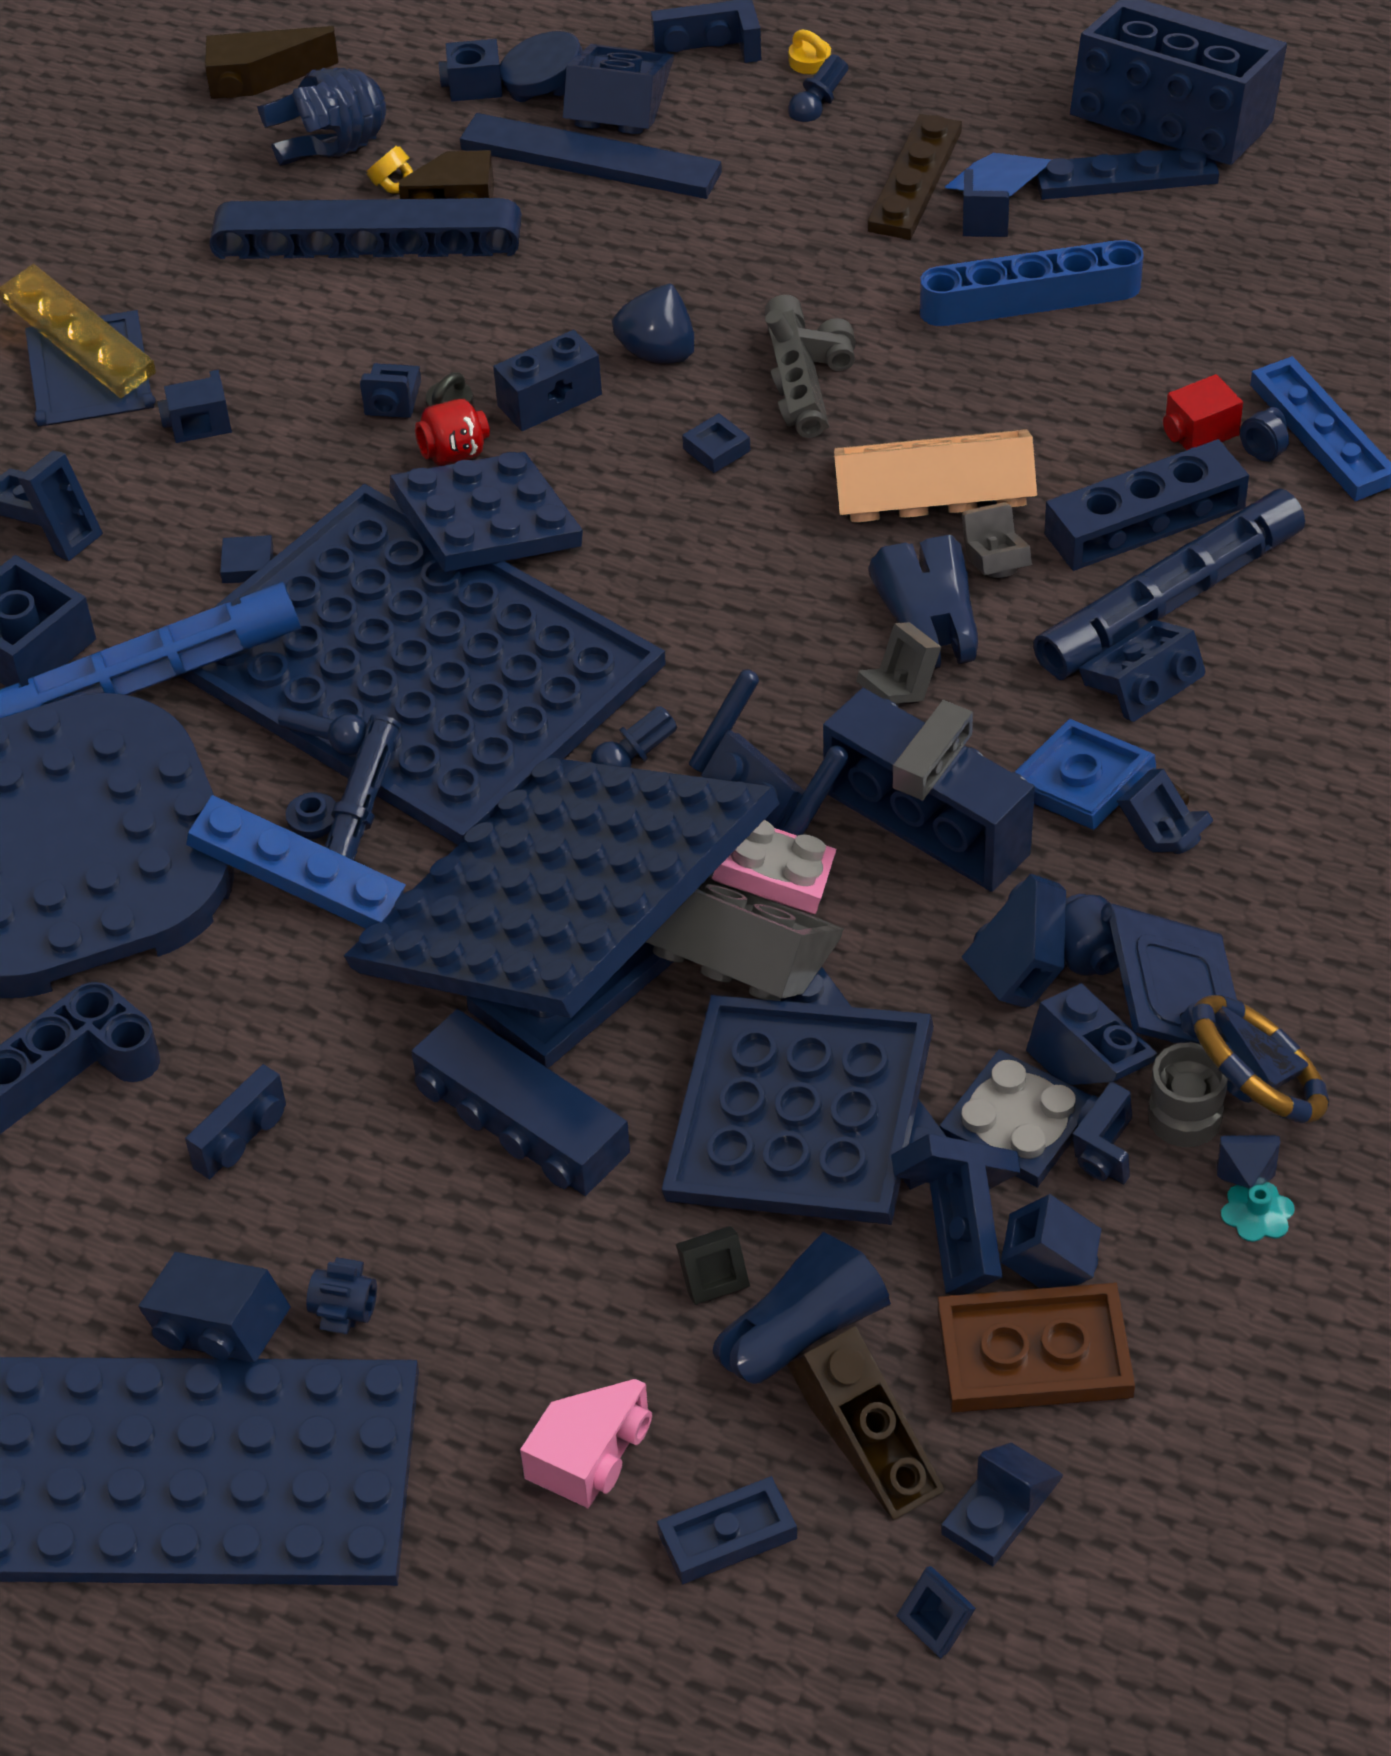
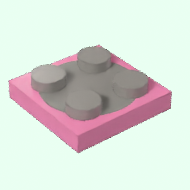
[712,820,837,914]

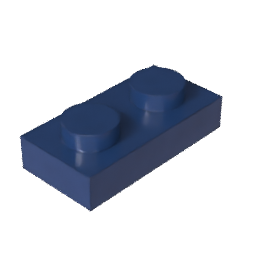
[185,1064,286,1180]
[657,1476,797,1585]

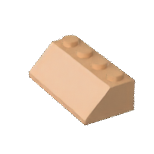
[834,429,1037,522]

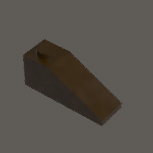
[205,26,339,99]

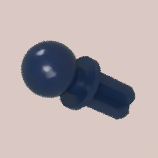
[788,54,849,122]
[590,706,677,768]

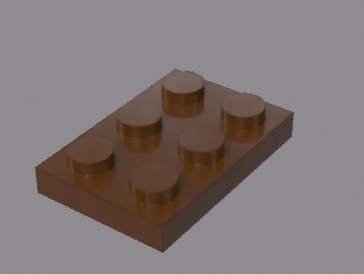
[937,1282,1135,1413]

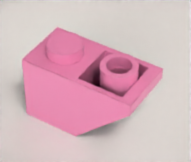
[520,1379,652,1509]

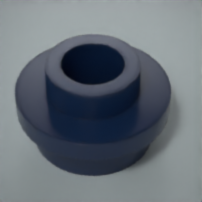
[286,792,335,839]

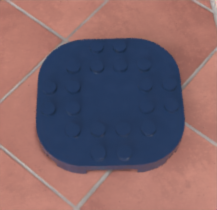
[0,693,234,999]

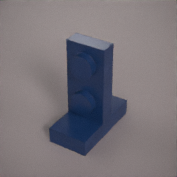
[651,0,761,63]
[0,450,103,561]
[891,1134,1021,1295]

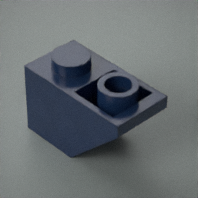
[961,874,1066,1008]
[1026,983,1158,1085]

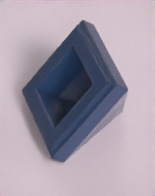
[1216,1135,1280,1188]
[896,1566,976,1659]

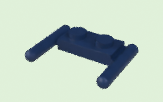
[689,669,849,836]

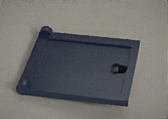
[25,310,156,427]
[1101,903,1237,1053]

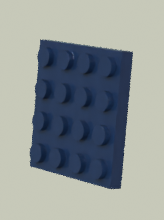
[662,995,934,1225]

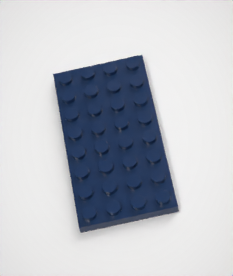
[0,1357,419,1586]

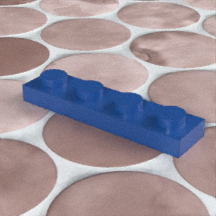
[1250,356,1391,501]
[186,795,406,929]

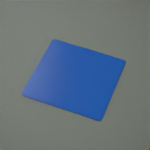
[945,153,1051,196]

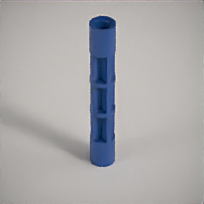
[0,581,302,718]

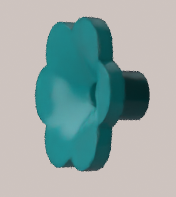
[1221,1182,1295,1242]

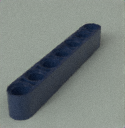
[209,198,522,259]

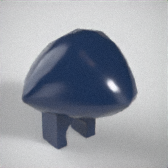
[612,283,694,364]

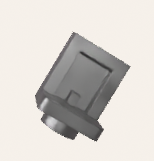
[962,502,1032,578]

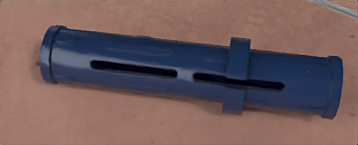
[324,714,402,860]

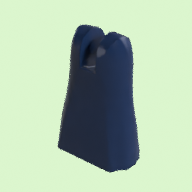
[868,535,978,669]
[712,1232,891,1384]

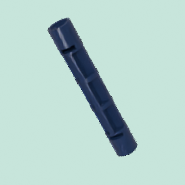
[1033,488,1305,680]

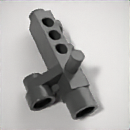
[764,295,856,438]

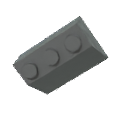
[646,875,844,1001]

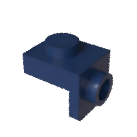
[360,363,421,418]
[1117,768,1213,854]
[1073,1081,1132,1185]

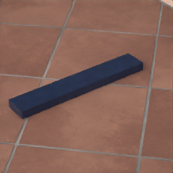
[460,113,722,199]

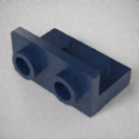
[1079,619,1206,722]

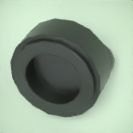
[426,372,474,407]

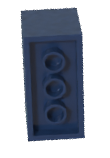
[1070,0,1287,165]

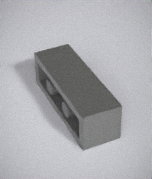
[893,700,973,801]

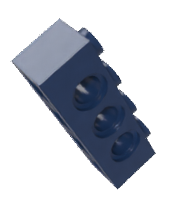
[1044,439,1249,571]

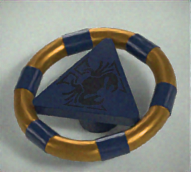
[1191,995,1329,1123]

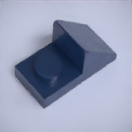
[941,1442,1063,1567]

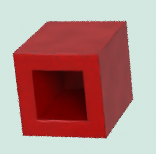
[1163,374,1243,450]

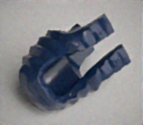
[257,67,386,166]

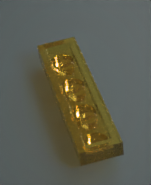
[0,263,156,398]

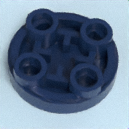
[500,31,583,102]

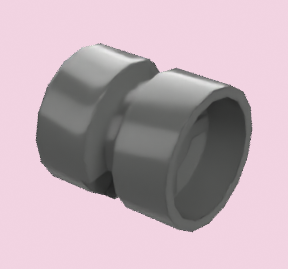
[1148,1042,1228,1147]

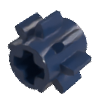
[306,1257,377,1335]

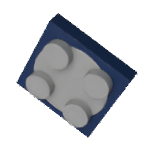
[939,1049,1091,1188]

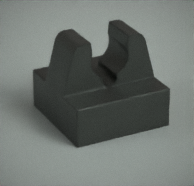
[676,1226,750,1305]

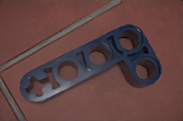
[0,982,160,1134]

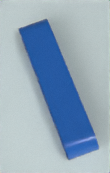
[920,240,1144,326]

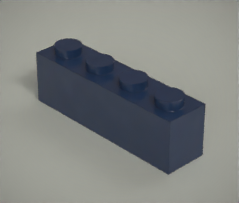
[411,1009,630,1196]

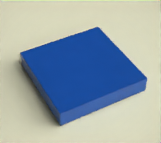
[1015,719,1156,830]

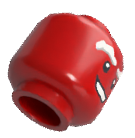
[415,399,490,466]

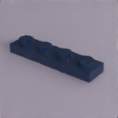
[1035,147,1219,200]

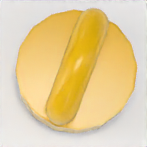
[788,29,831,74]
[366,145,413,194]

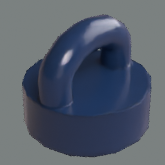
[1240,407,1289,462]

